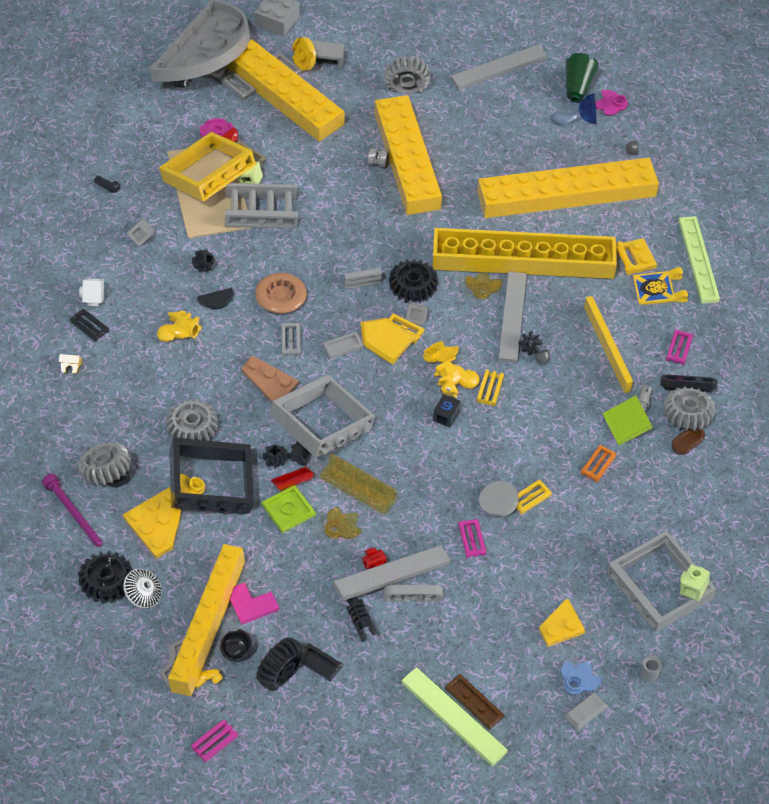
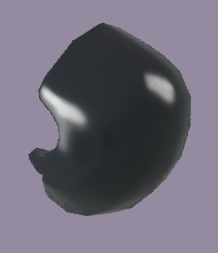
[220,629,252,662]

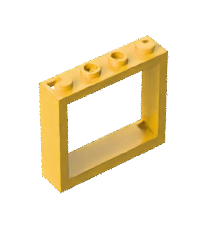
[159,132,256,201]

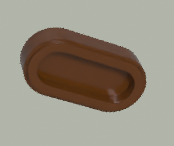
[672,428,705,455]

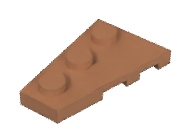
[241,355,299,402]

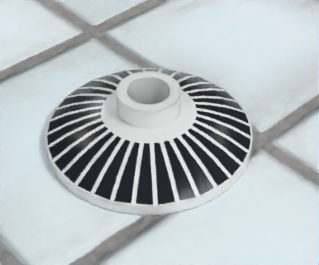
[124,569,162,608]

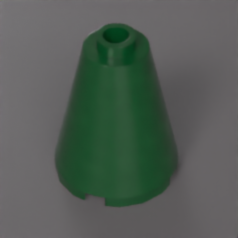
[565,53,599,102]

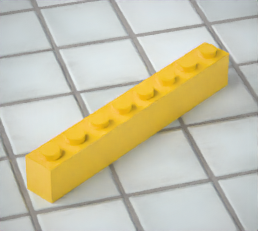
[168,544,245,697]

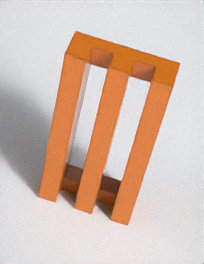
[580,445,617,483]

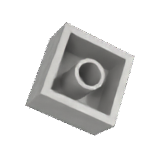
[254,0,300,37]

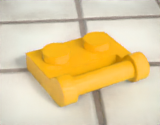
[616,238,657,275]

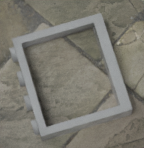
[269,375,375,458]
[607,531,717,633]

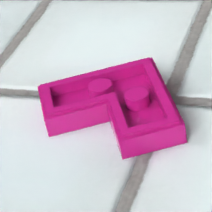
[230,582,279,625]

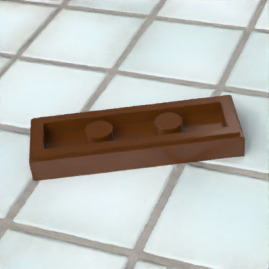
[445,674,505,731]

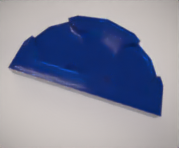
[578,93,597,124]

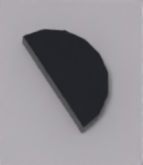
[197,288,233,310]

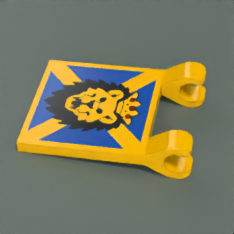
[633,267,688,305]

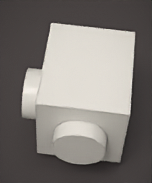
[79,278,104,306]

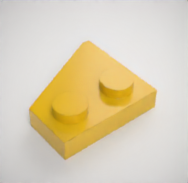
[539,599,585,647]

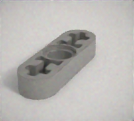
[384,585,443,602]

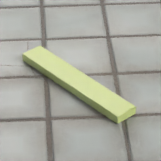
[678,216,720,304]
[402,667,508,766]

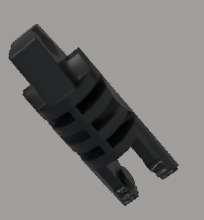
[346,596,378,642]

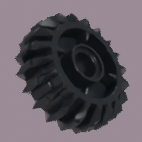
[389,259,438,303]
[78,551,133,604]
[256,637,306,691]

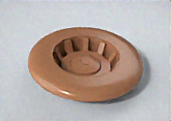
[255,273,307,313]

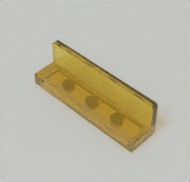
[320,453,397,515]

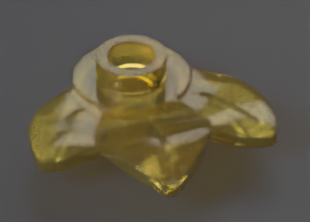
[465,272,502,299]
[324,507,362,539]

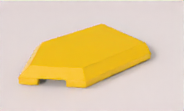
[360,318,416,365]

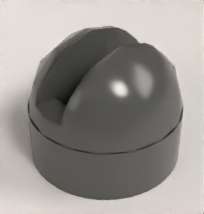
[626,141,638,155]
[534,349,550,364]

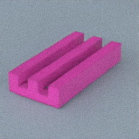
[666,330,693,365]
[458,519,486,558]
[191,719,238,763]

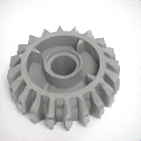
[385,55,430,93]
[663,386,715,431]
[166,398,219,441]
[77,441,131,486]

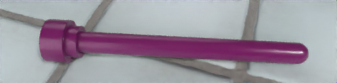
[42,473,102,547]

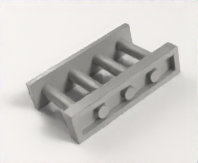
[225,183,298,229]

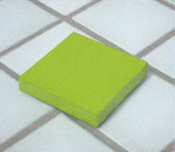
[602,395,653,445]
[261,485,316,533]

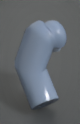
[551,112,577,126]

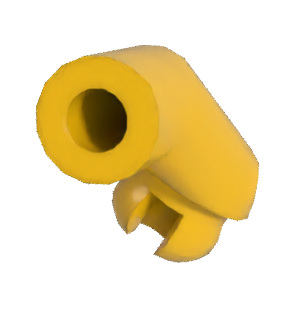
[195,668,223,689]

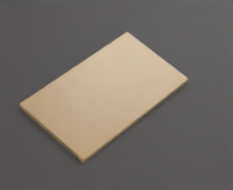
[167,145,250,239]

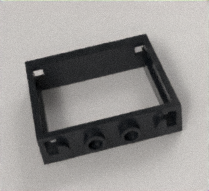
[169,438,254,515]

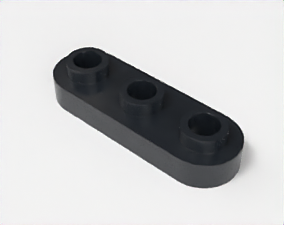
[660,374,718,393]

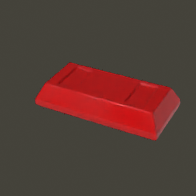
[271,466,313,491]

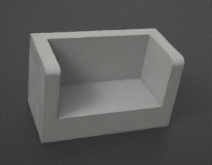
[311,40,344,69]

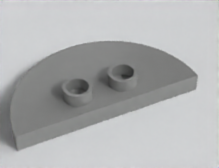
[149,0,250,82]

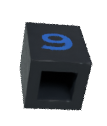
[433,394,461,428]

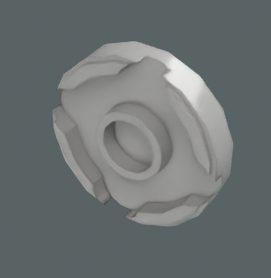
[479,481,518,518]

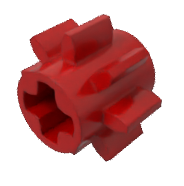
[362,547,387,570]

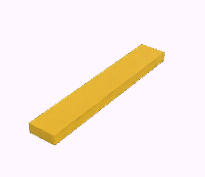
[584,296,633,393]

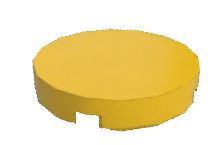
[292,37,316,71]

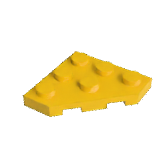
[123,487,182,559]

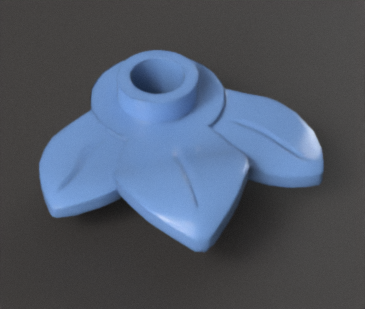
[561,661,602,695]

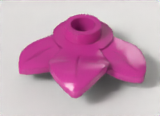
[594,90,628,115]

